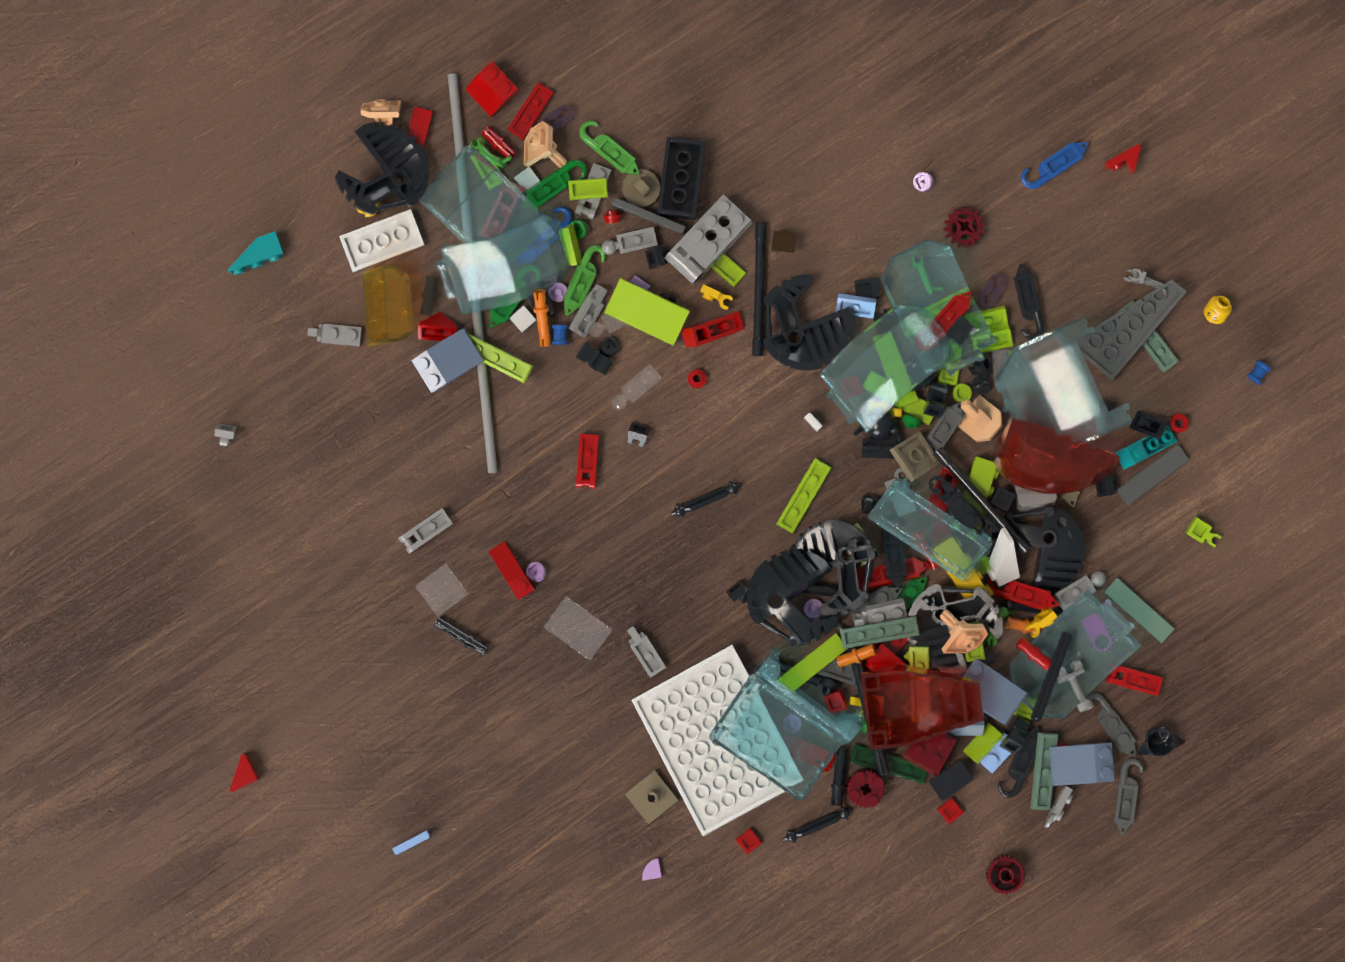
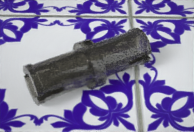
[419,276,438,316]

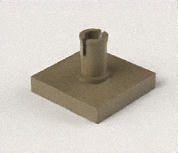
[890,431,940,482]
[625,770,678,824]

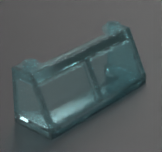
[867,478,994,582]
[750,646,864,746]

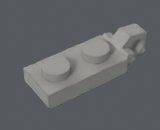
[569,284,608,338]
[307,324,362,347]
[852,598,907,627]
[627,626,666,678]

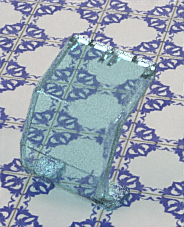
[419,145,549,275]
[709,674,844,801]

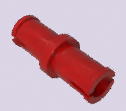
[481,126,516,158]
[1015,637,1051,670]

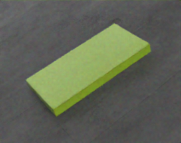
[604,278,690,346]

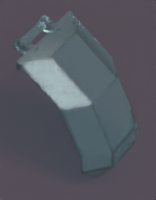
[435,213,569,314]
[880,239,996,376]
[819,304,950,432]
[1010,590,1142,719]

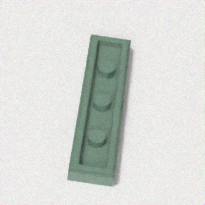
[1117,300,1179,373]
[1104,578,1174,643]
[840,616,919,649]
[1030,732,1058,810]

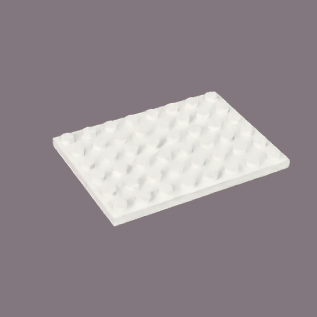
[632,645,805,836]

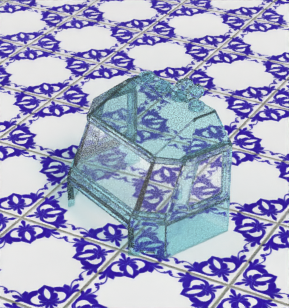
[995,317,1132,458]

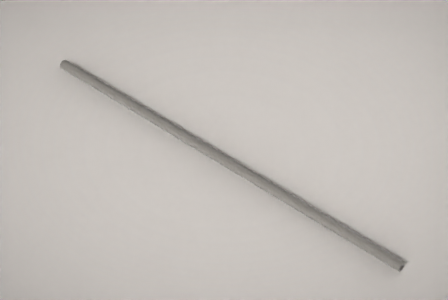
[448,74,497,473]

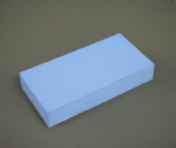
[392,830,431,855]

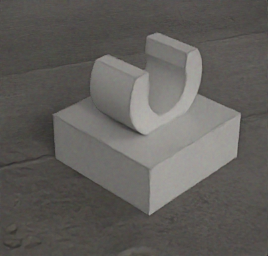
[214,423,238,446]

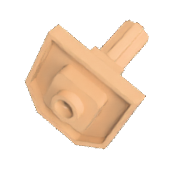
[361,99,401,126]
[524,121,567,168]
[958,395,1003,442]
[940,610,988,653]

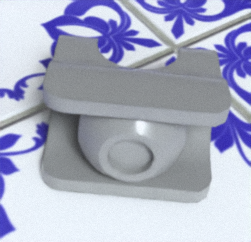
[1013,468,1057,512]

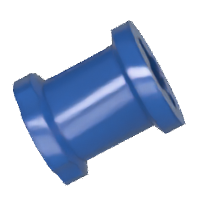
[552,325,569,345]
[1246,360,1271,385]

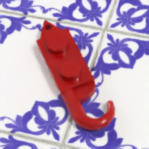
[915,291,972,351]
[862,557,930,588]
[987,578,1060,611]

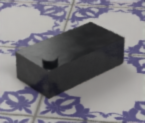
[657,137,705,220]

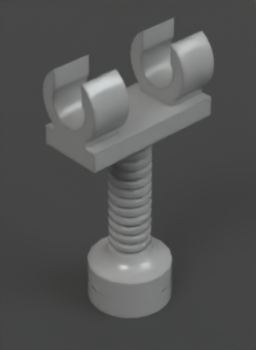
[1123,269,1168,289]
[1057,660,1094,713]

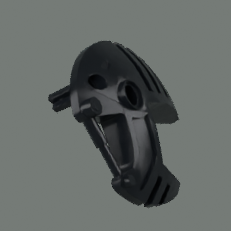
[335,122,429,215]
[763,275,854,371]
[989,504,1086,595]
[789,520,878,616]
[747,550,838,646]
[908,583,1003,676]

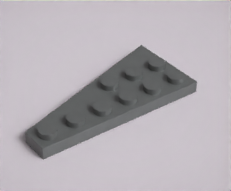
[1068,280,1187,380]

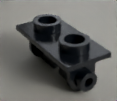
[862,438,900,459]

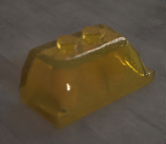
[363,265,414,347]

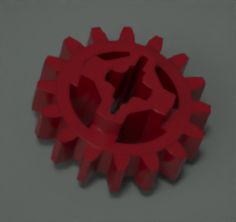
[943,206,985,248]

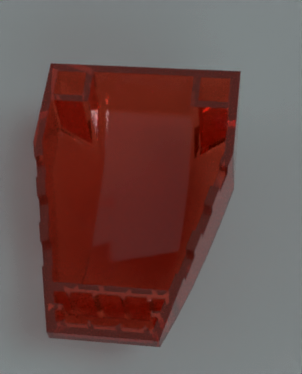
[994,418,1120,494]
[860,665,984,750]

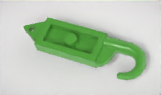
[579,121,640,175]
[562,245,606,316]

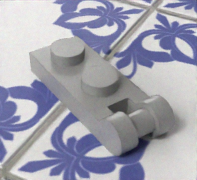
[575,163,612,220]
[398,508,453,554]

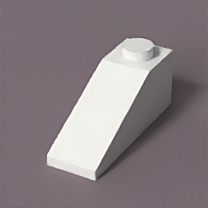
[988,527,1020,587]

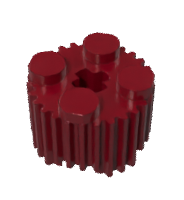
[846,769,885,809]
[985,855,1025,895]

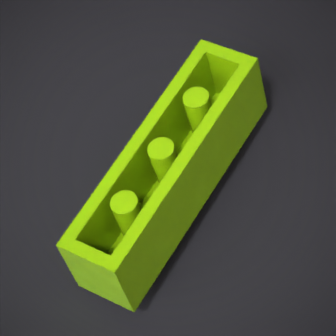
[952,457,1000,537]

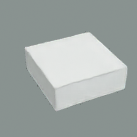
[514,167,540,194]
[510,306,536,333]
[804,413,822,432]

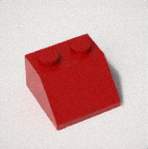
[465,61,519,117]

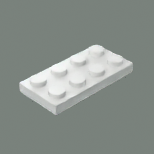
[339,209,425,273]

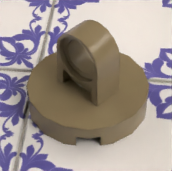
[622,169,660,208]

